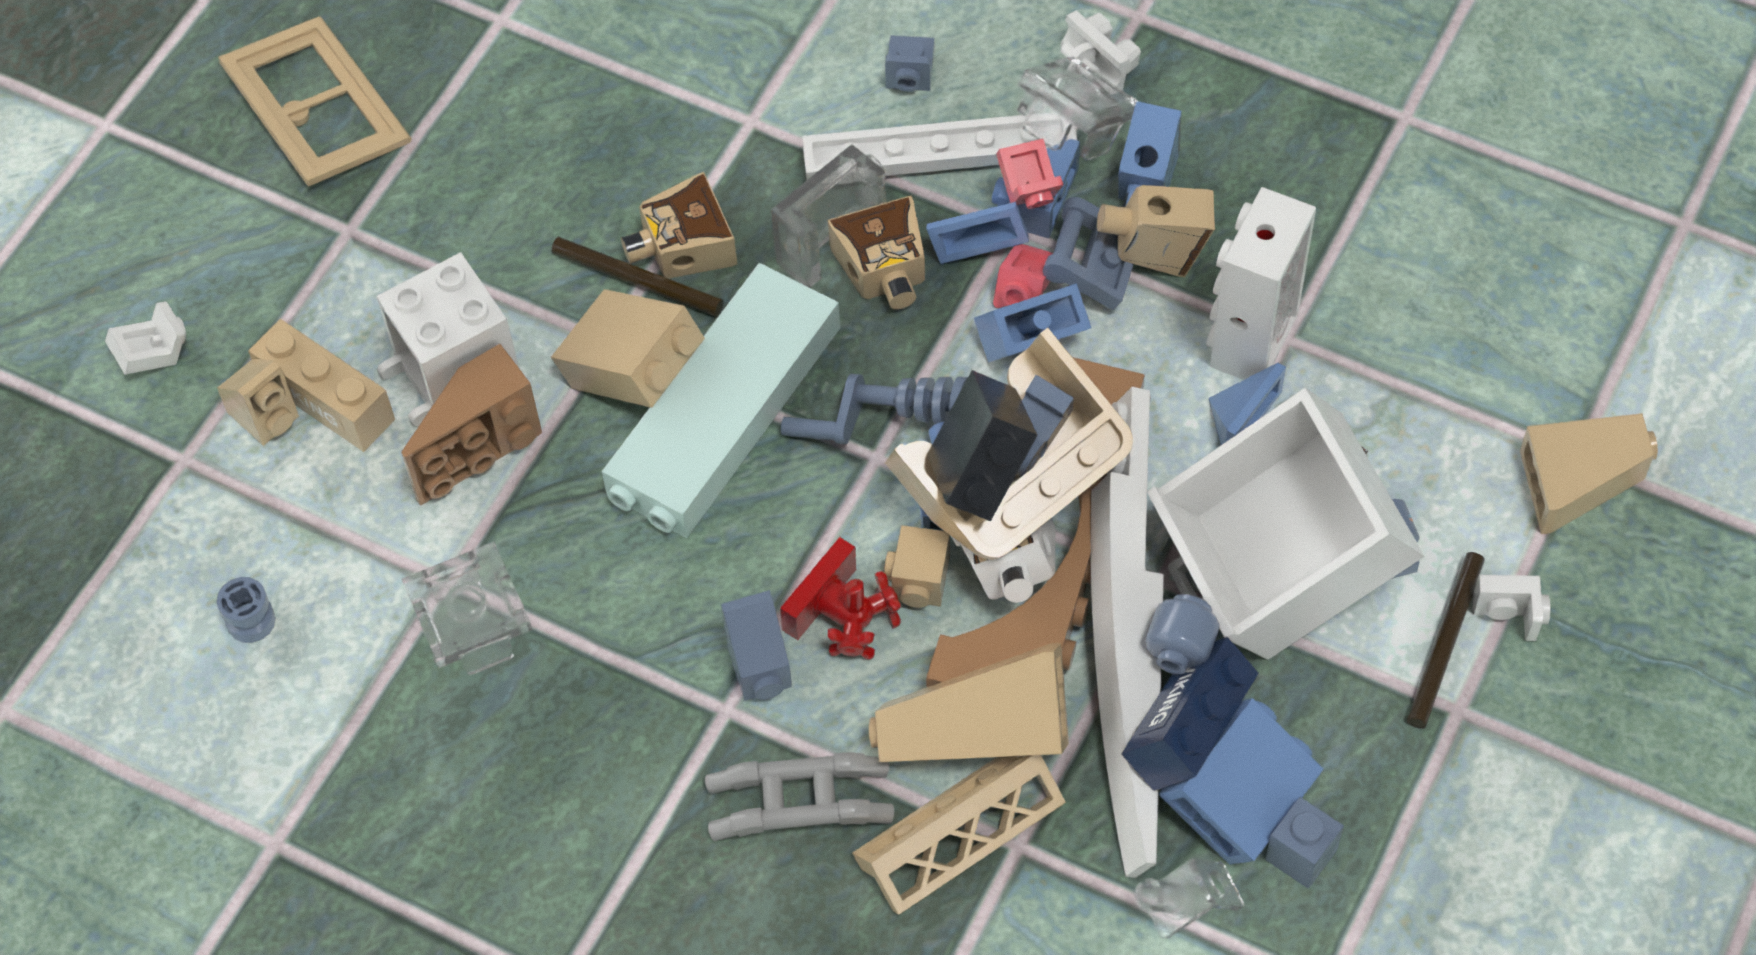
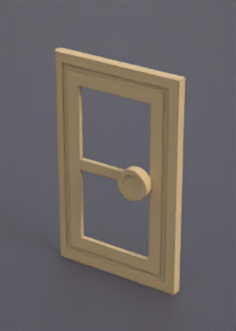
[219,16,412,187]

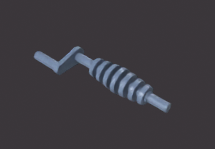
[781,373,968,444]

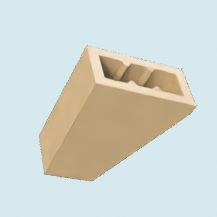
[1520,413,1658,534]

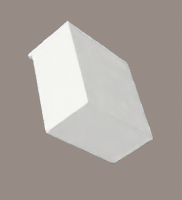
[1147,388,1425,660]

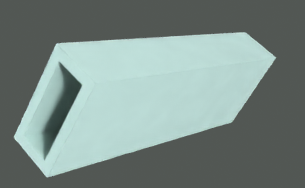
[602,263,840,538]

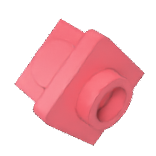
[993,244,1053,308]

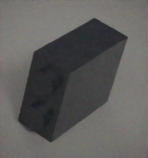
[927,370,1038,522]

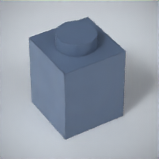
[1265,797,1344,889]

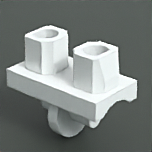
[1060,10,1141,95]

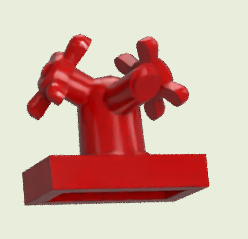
[780,537,901,660]

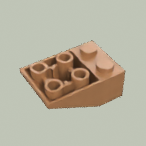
[401,344,542,506]

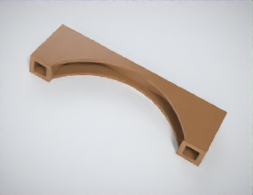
[926,357,1151,688]

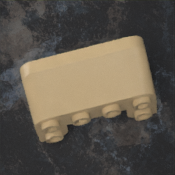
[885,327,1133,560]

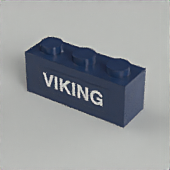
[1121,637,1259,791]

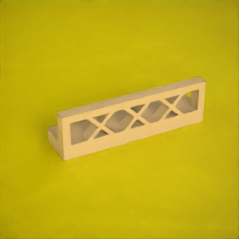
[852,755,1066,915]

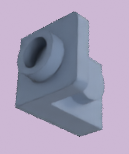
[885,35,935,92]

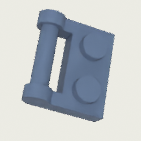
[1043,197,1134,310]

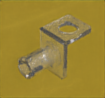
[1135,858,1244,938]

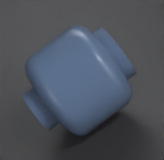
[1145,594,1220,674]

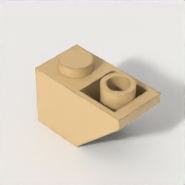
[217,359,299,446]

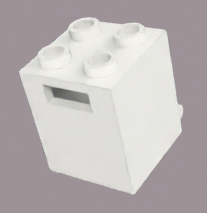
[376,252,519,426]

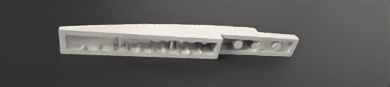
[1091,387,1163,878]

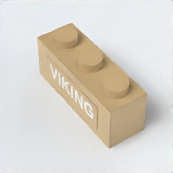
[248,319,395,452]

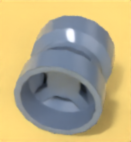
[216,577,276,643]

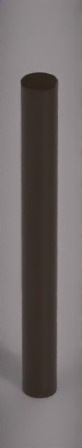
[551,236,724,317]
[1407,552,1485,729]

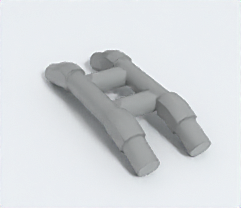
[705,752,894,841]

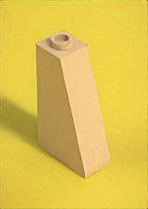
[869,643,1069,762]

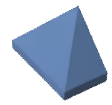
[927,202,1029,264]
[1208,363,1286,445]

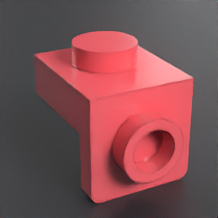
[996,139,1063,209]

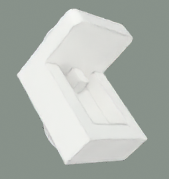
[105,301,186,375]

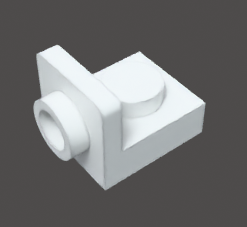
[1472,575,1550,641]

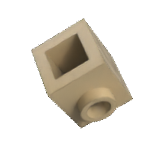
[884,525,950,608]

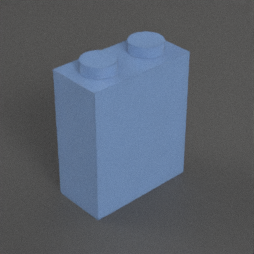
[1158,698,1323,865]

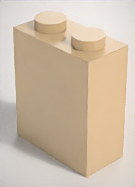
[551,289,705,408]

